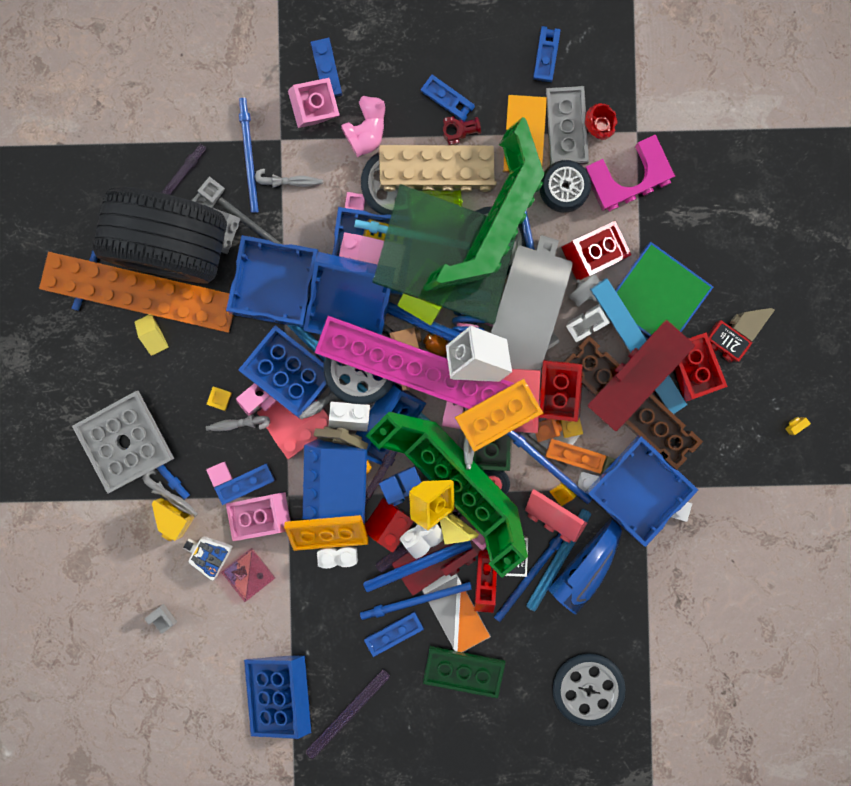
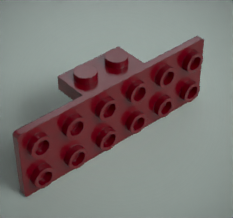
[588,320,695,431]
[392,516,481,595]

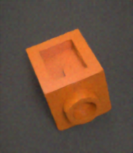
[535,419,563,442]

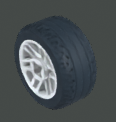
[539,160,591,213]

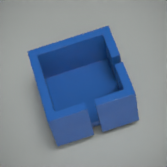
[379,465,422,506]

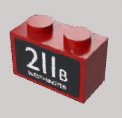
[707,320,752,363]

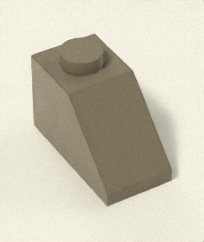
[730,308,775,342]

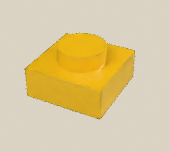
[207,386,232,411]
[785,417,811,435]
[560,418,583,438]
[549,482,577,506]

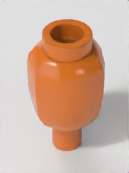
[423,334,448,357]

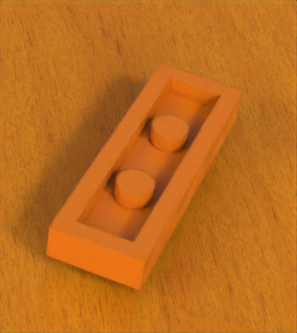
[545,438,606,474]

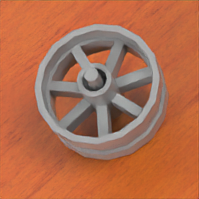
[568,274,601,307]

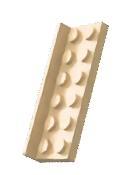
[379,145,496,192]

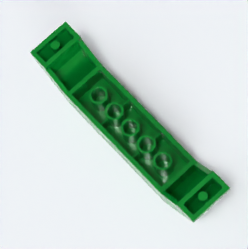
[423,117,544,291]
[365,412,528,578]

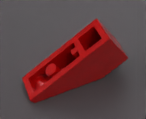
[474,549,497,613]

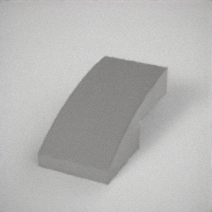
[192,176,225,208]

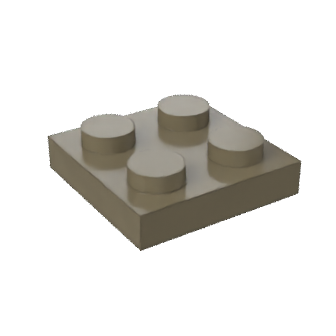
[313,426,368,450]

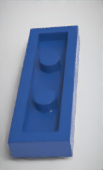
[311,38,342,97]
[214,463,275,505]
[364,611,424,657]

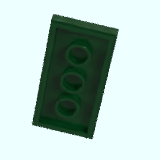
[423,646,506,699]

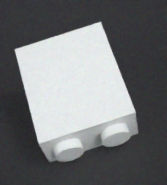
[446,326,512,382]

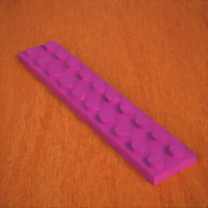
[315,316,514,409]

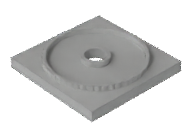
[72,391,174,494]

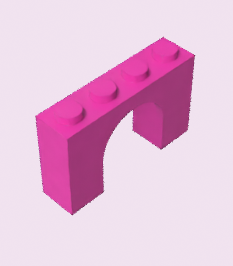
[585,134,675,212]

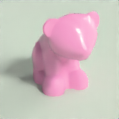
[341,96,385,157]

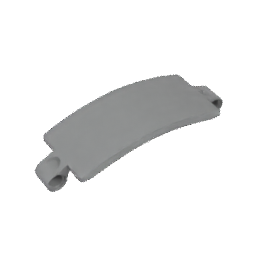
[491,235,572,370]

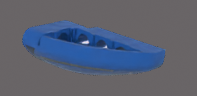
[549,518,622,615]

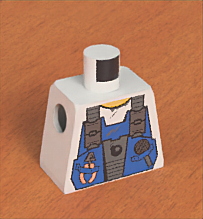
[183,536,233,581]

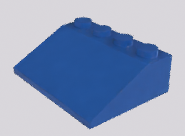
[238,325,328,418]
[303,439,367,524]
[244,656,311,739]

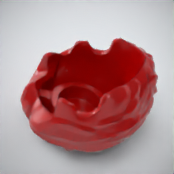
[585,103,617,140]

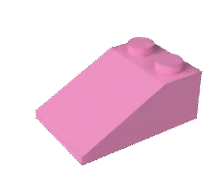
[339,232,405,284]
[226,492,290,541]

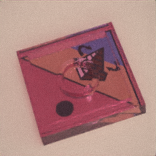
[221,548,276,602]

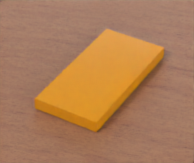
[503,95,547,173]
[455,378,543,452]
[284,515,369,551]

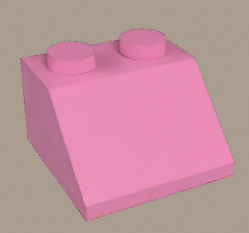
[288,78,340,128]

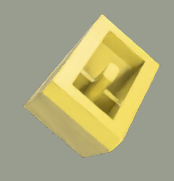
[135,315,169,356]
[440,512,479,544]

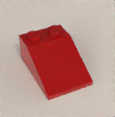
[561,221,631,280]
[675,332,728,402]
[539,360,583,422]

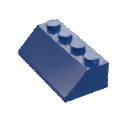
[355,383,427,467]

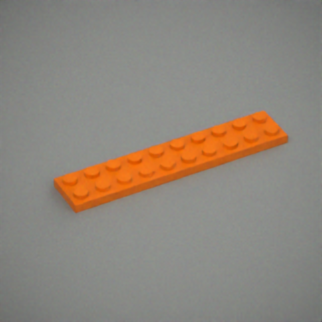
[39,252,233,333]

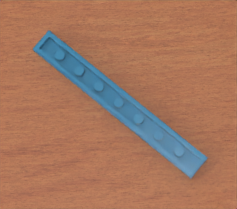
[590,278,687,414]

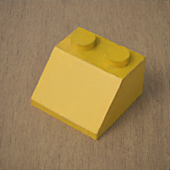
[409,480,454,531]
[152,498,194,541]

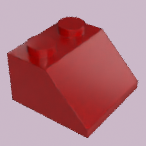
[365,498,414,553]

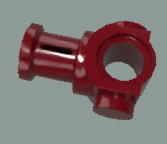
[443,117,481,145]

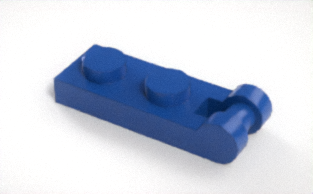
[533,26,561,82]
[421,75,475,122]

